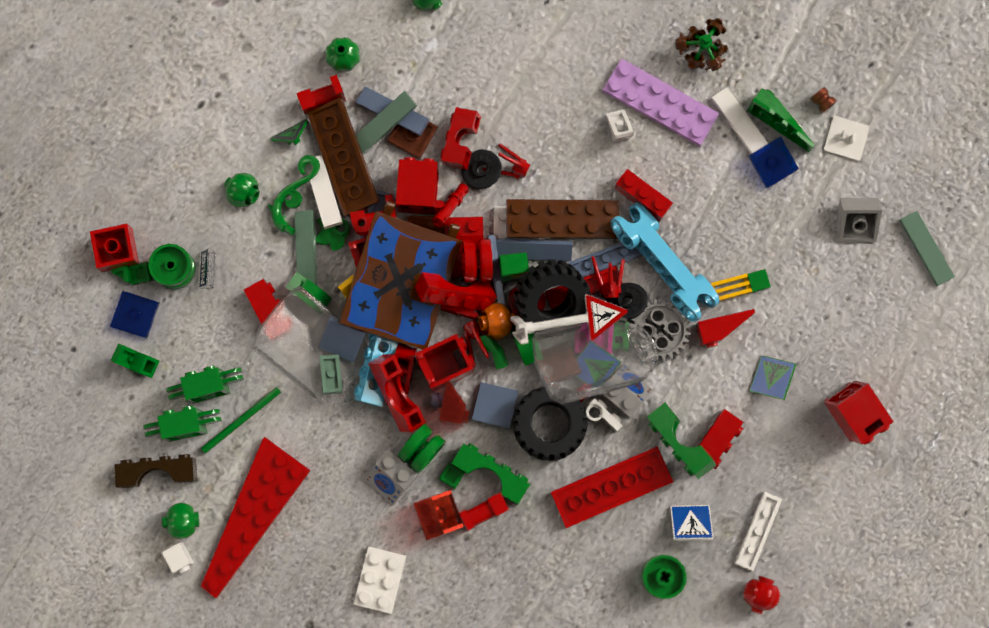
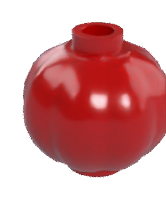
[743,576,780,614]

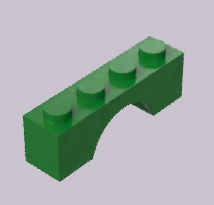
[647,402,716,479]
[451,443,530,505]

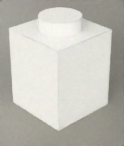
[162,543,194,575]

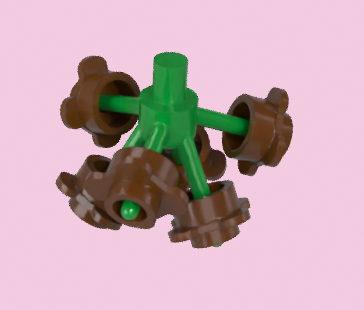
[675,18,728,71]

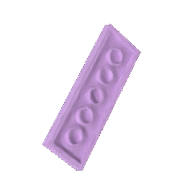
[602,58,719,147]

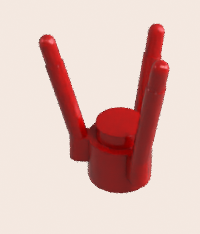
[482,143,531,179]
[591,256,625,298]
[462,320,489,360]

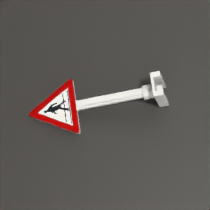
[510,294,628,344]

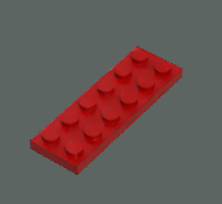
[550,446,673,528]

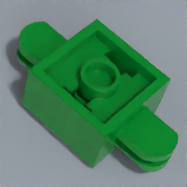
[166,365,244,404]
[143,406,222,442]

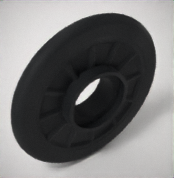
[461,149,502,189]
[606,283,648,320]

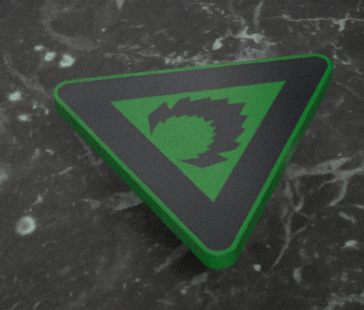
[270,119,308,146]

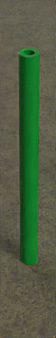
[201,387,282,454]

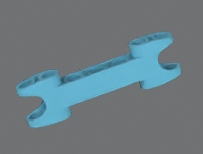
[611,203,719,322]

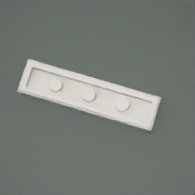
[711,87,771,159]
[306,155,343,229]
[734,492,782,572]

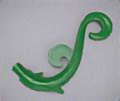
[268,155,320,236]

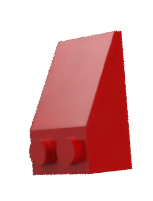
[445,217,484,278]

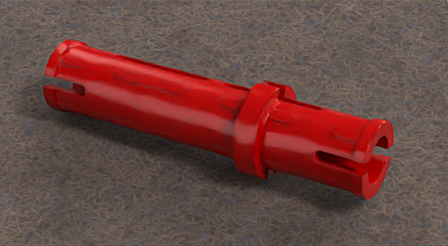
[432,183,469,227]

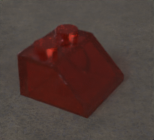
[439,382,470,427]
[413,490,464,541]

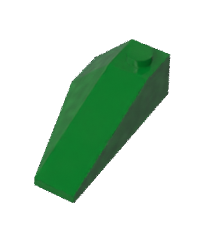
[747,88,815,152]

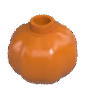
[479,303,515,339]

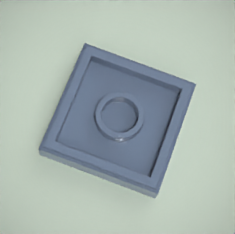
[318,315,366,362]
[472,382,518,429]

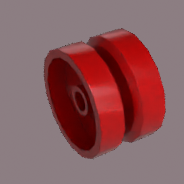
[461,239,493,282]

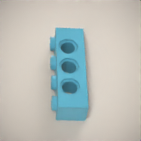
[354,333,399,407]

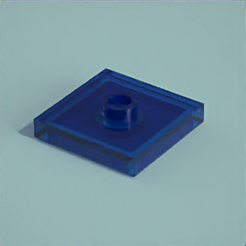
[748,136,799,188]
[110,291,160,339]

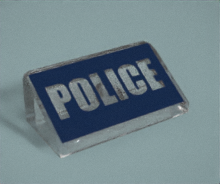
[199,248,215,289]

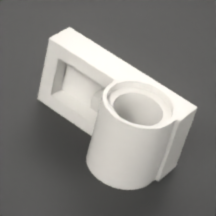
[585,398,623,432]

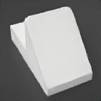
[606,109,634,142]

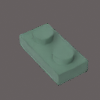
[319,354,343,395]

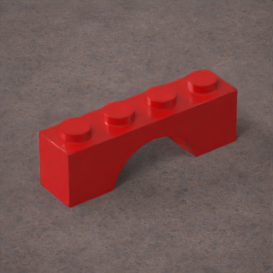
[415,272,497,311]
[368,354,426,433]

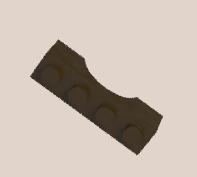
[114,454,198,488]

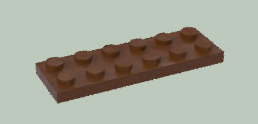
[307,98,380,217]
[506,199,620,239]

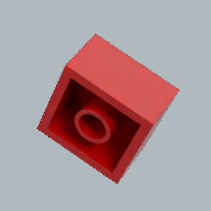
[89,223,139,272]

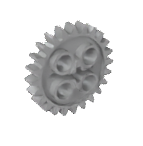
[629,299,691,362]

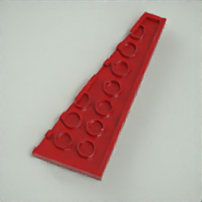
[201,437,311,598]

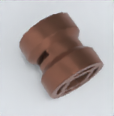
[810,87,837,113]

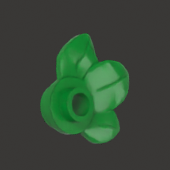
[316,217,351,251]

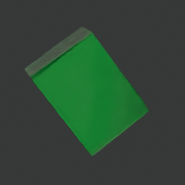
[498,253,529,283]

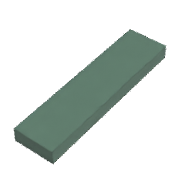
[356,91,418,155]
[295,210,318,286]
[899,211,955,287]

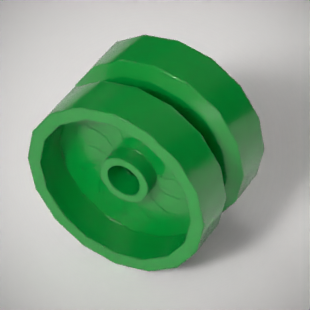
[148,244,196,290]
[397,424,446,474]
[641,555,687,599]

